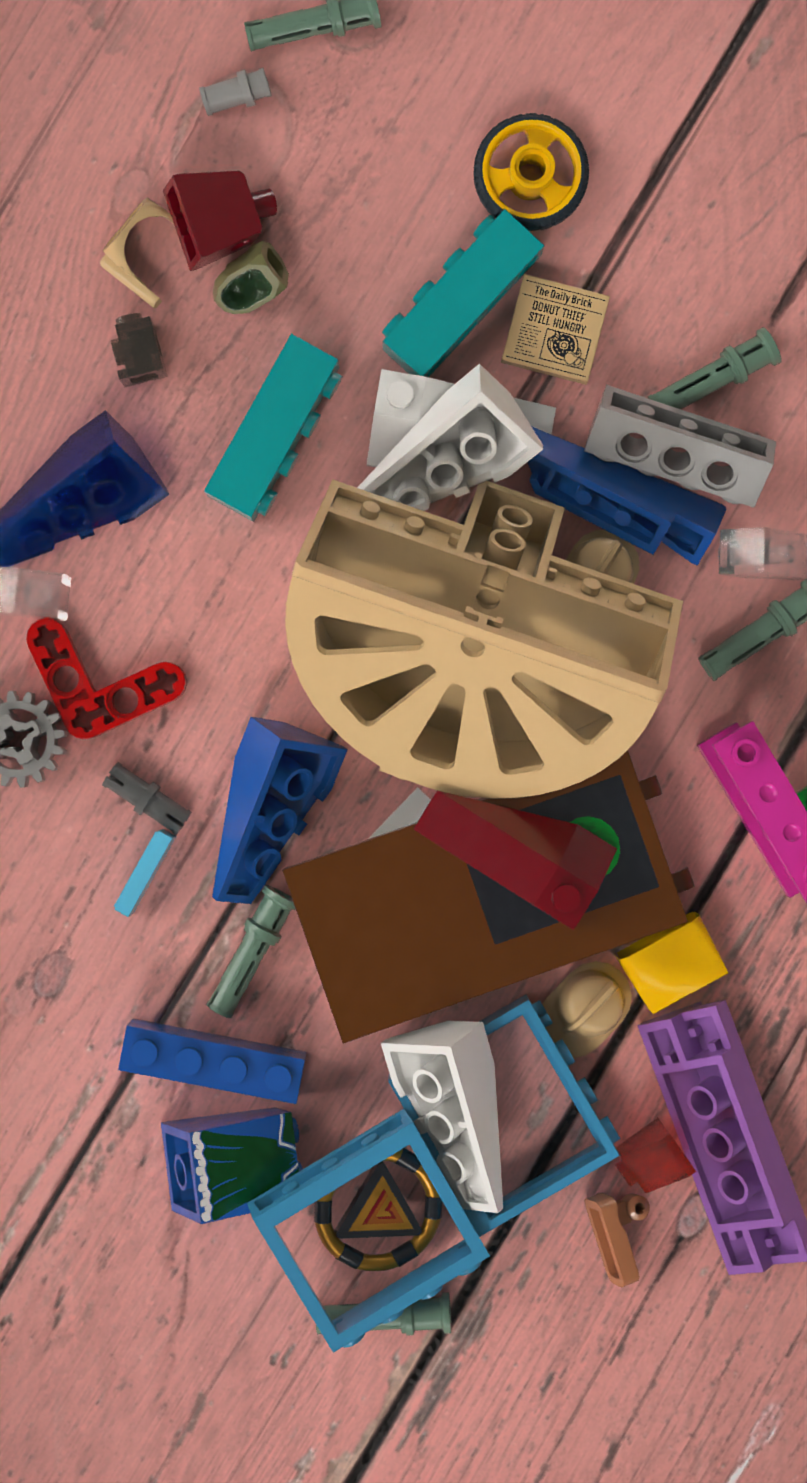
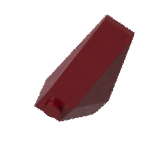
[413,790,617,930]

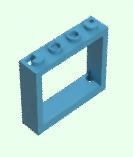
[388,994,620,1237]
[247,1109,490,1353]

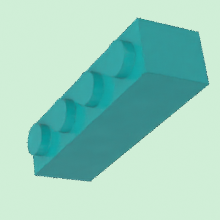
[382,209,544,377]
[204,333,343,522]

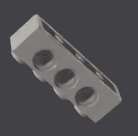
[584,385,776,508]

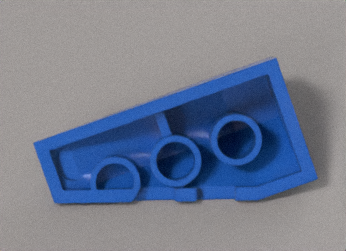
[212,717,348,904]

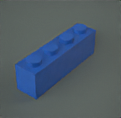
[118,1019,307,1104]

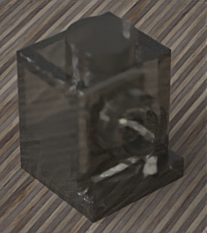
[111,313,168,387]

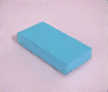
[114,829,177,917]

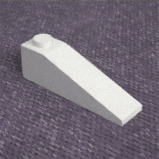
[381,1021,503,1213]

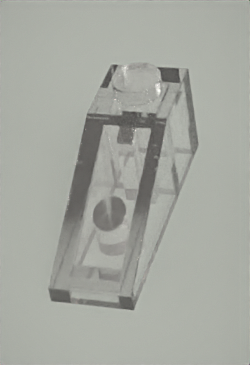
[0,567,71,621]

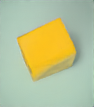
[614,912,728,1014]

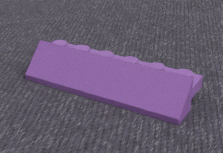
[637,1000,807,1275]

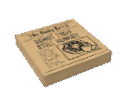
[501,274,610,385]

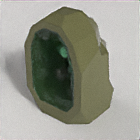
[213,241,289,314]

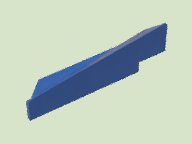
[527,426,726,566]

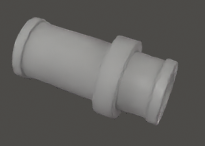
[199,68,272,116]

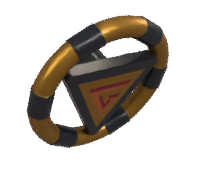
[314,1148,442,1271]

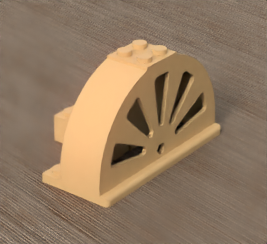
[285,479,683,799]

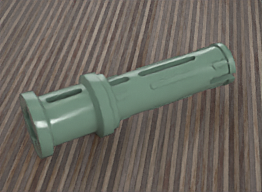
[244,0,382,52]
[647,327,782,409]
[698,579,807,681]
[206,884,296,1018]
[316,1292,452,1336]

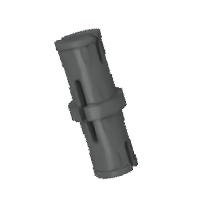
[102,762,192,835]

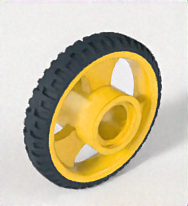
[473,113,589,231]

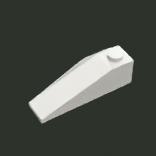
[357,364,543,511]
[367,369,556,467]

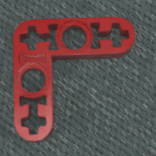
[26,618,187,739]

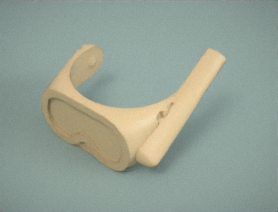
[100,198,174,308]

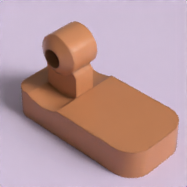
[584,1193,650,1288]

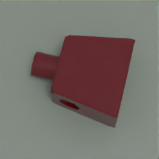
[163,171,277,271]

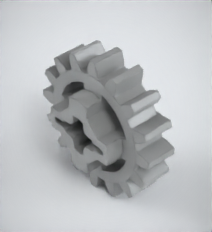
[0,691,68,788]

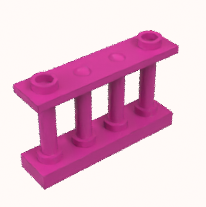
[697,721,807,904]

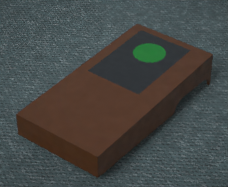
[282,750,695,1044]

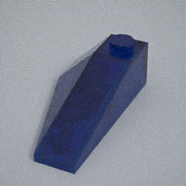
[0,410,169,569]

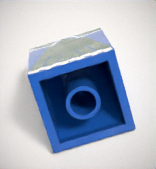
[161,1107,303,1224]

